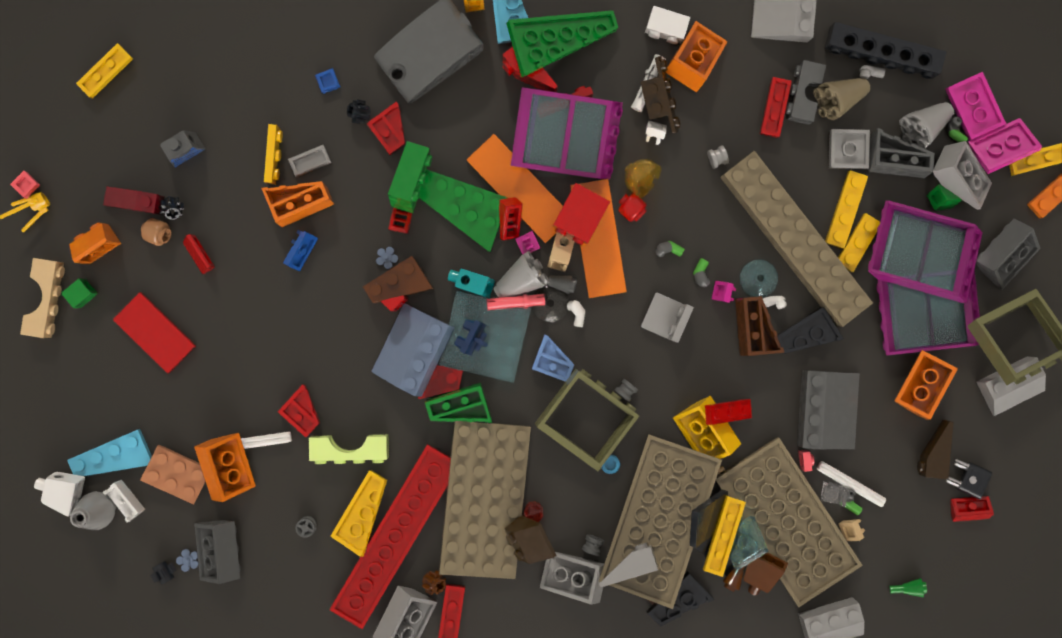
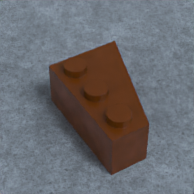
[363,256,434,303]
[735,296,785,356]

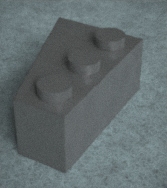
[868,128,934,178]

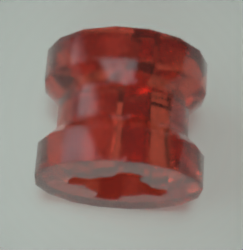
[524,501,544,522]

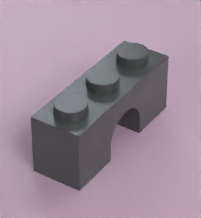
[785,60,826,125]

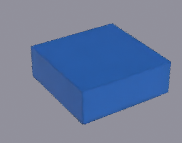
[315,68,341,94]

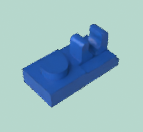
[283,230,318,271]

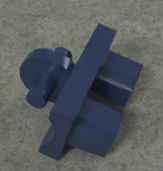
[454,319,489,356]

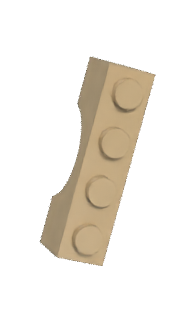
[20,258,65,338]

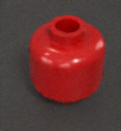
[618,193,647,222]

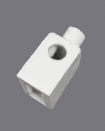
[34,472,85,517]

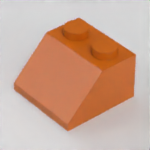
[69,222,121,264]

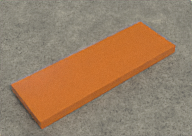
[467,134,563,243]
[570,179,627,298]

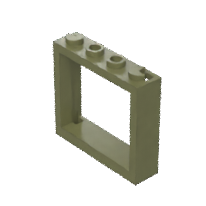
[967,289,1062,385]
[535,369,639,471]

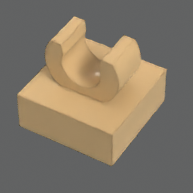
[839,519,865,541]

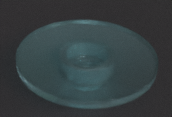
[740,260,778,297]

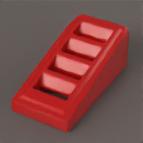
[499,197,523,240]
[388,208,413,234]

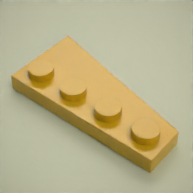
[331,470,387,557]

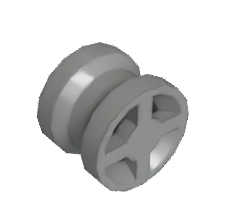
[707,145,729,169]

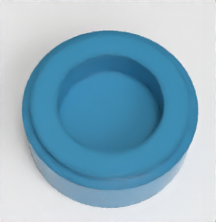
[601,454,620,474]

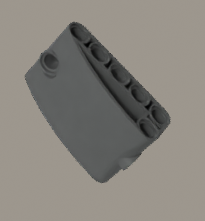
[374,0,484,104]

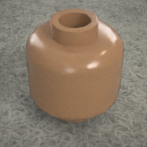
[141,218,171,246]

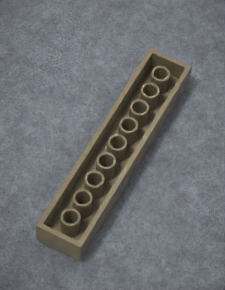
[720,151,873,327]

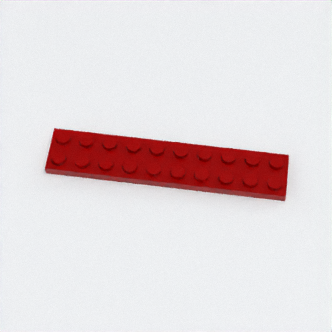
[329,444,450,629]

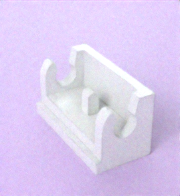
[103,480,145,522]

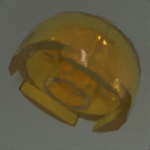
[625,159,662,198]

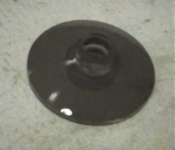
[532,284,569,322]

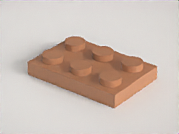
[140,445,206,504]

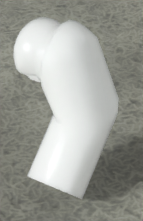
[567,300,585,327]

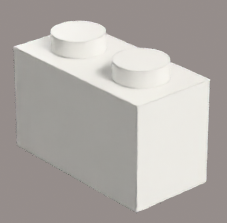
[645,6,690,45]

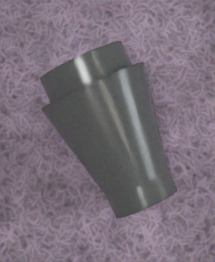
[548,275,577,294]

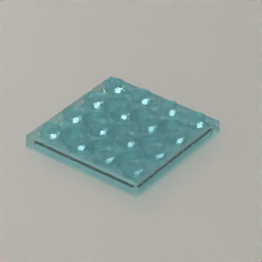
[439,291,531,383]

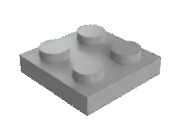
[829,129,870,169]

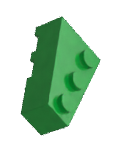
[388,141,432,213]
[425,383,492,422]

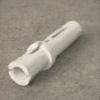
[631,54,666,112]

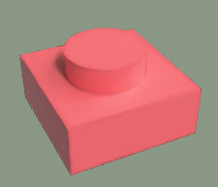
[10,171,40,199]
[798,449,814,472]

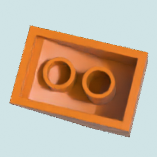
[665,21,728,93]

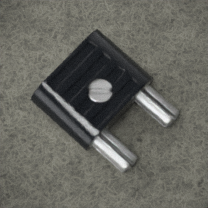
[946,459,992,499]

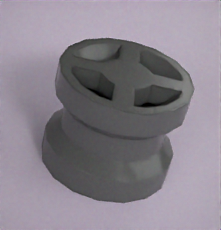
[615,378,638,402]
[295,516,317,538]
[582,534,604,556]

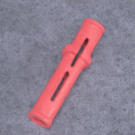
[486,293,545,311]

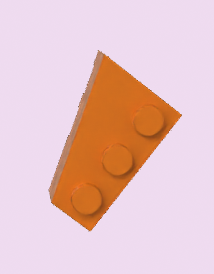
[261,181,334,227]

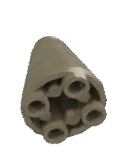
[813,78,870,120]

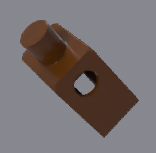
[744,546,788,595]

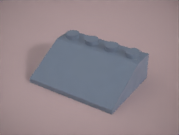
[371,303,455,397]

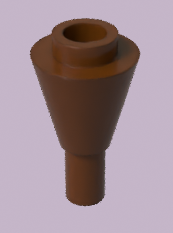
[722,557,748,592]

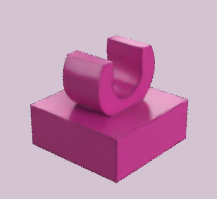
[515,231,540,255]
[712,281,736,303]

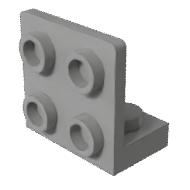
[641,293,694,343]

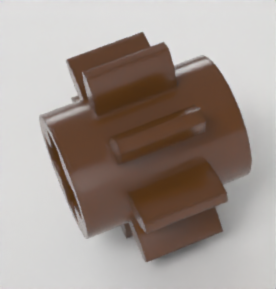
[422,570,446,596]

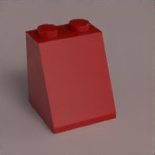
[553,183,611,245]

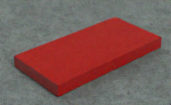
[113,292,196,373]

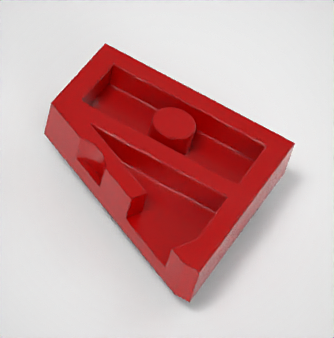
[367,102,406,155]
[418,365,463,399]
[278,384,320,437]

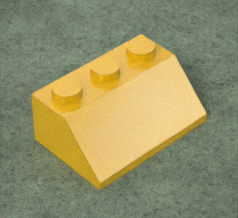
[673,396,741,459]

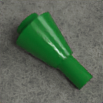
[889,578,927,598]

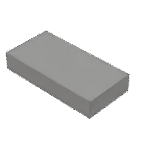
[288,144,332,177]

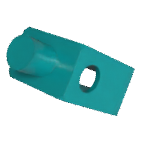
[448,268,495,298]

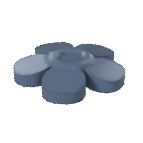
[376,247,398,269]
[176,549,198,572]

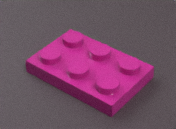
[945,72,1006,141]
[967,118,1042,174]

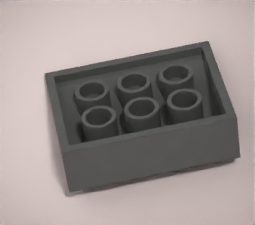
[797,370,860,449]

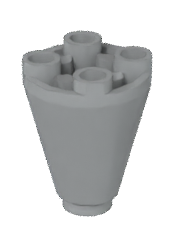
[899,102,954,149]
[494,251,550,298]
[70,491,116,530]

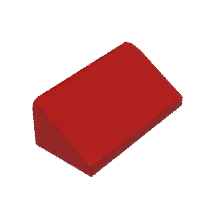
[183,234,215,274]
[381,295,408,311]
[950,496,994,522]

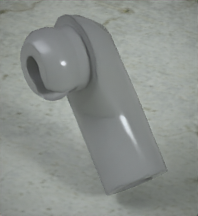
[860,65,885,79]

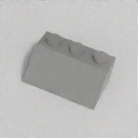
[976,357,1046,416]
[373,586,437,638]
[798,597,864,638]

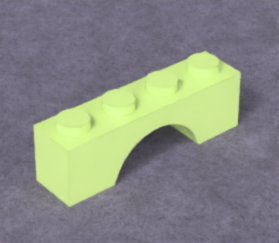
[309,434,389,464]

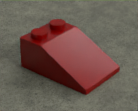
[502,46,558,92]

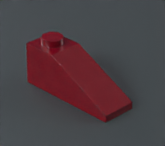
[103,186,164,215]

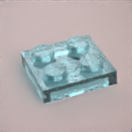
[729,516,769,570]

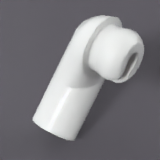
[763,296,787,309]

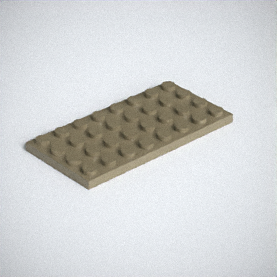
[439,421,531,579]
[599,434,722,609]
[715,437,863,607]

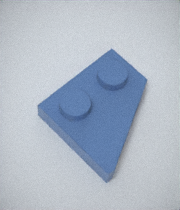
[532,334,574,382]

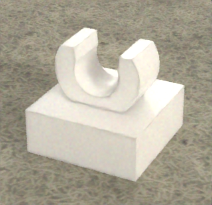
[645,120,667,145]

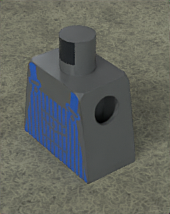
[160,130,206,167]

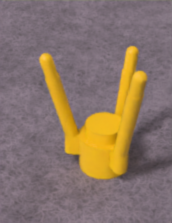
[0,192,50,232]

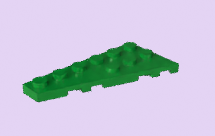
[506,10,619,77]
[399,161,508,252]

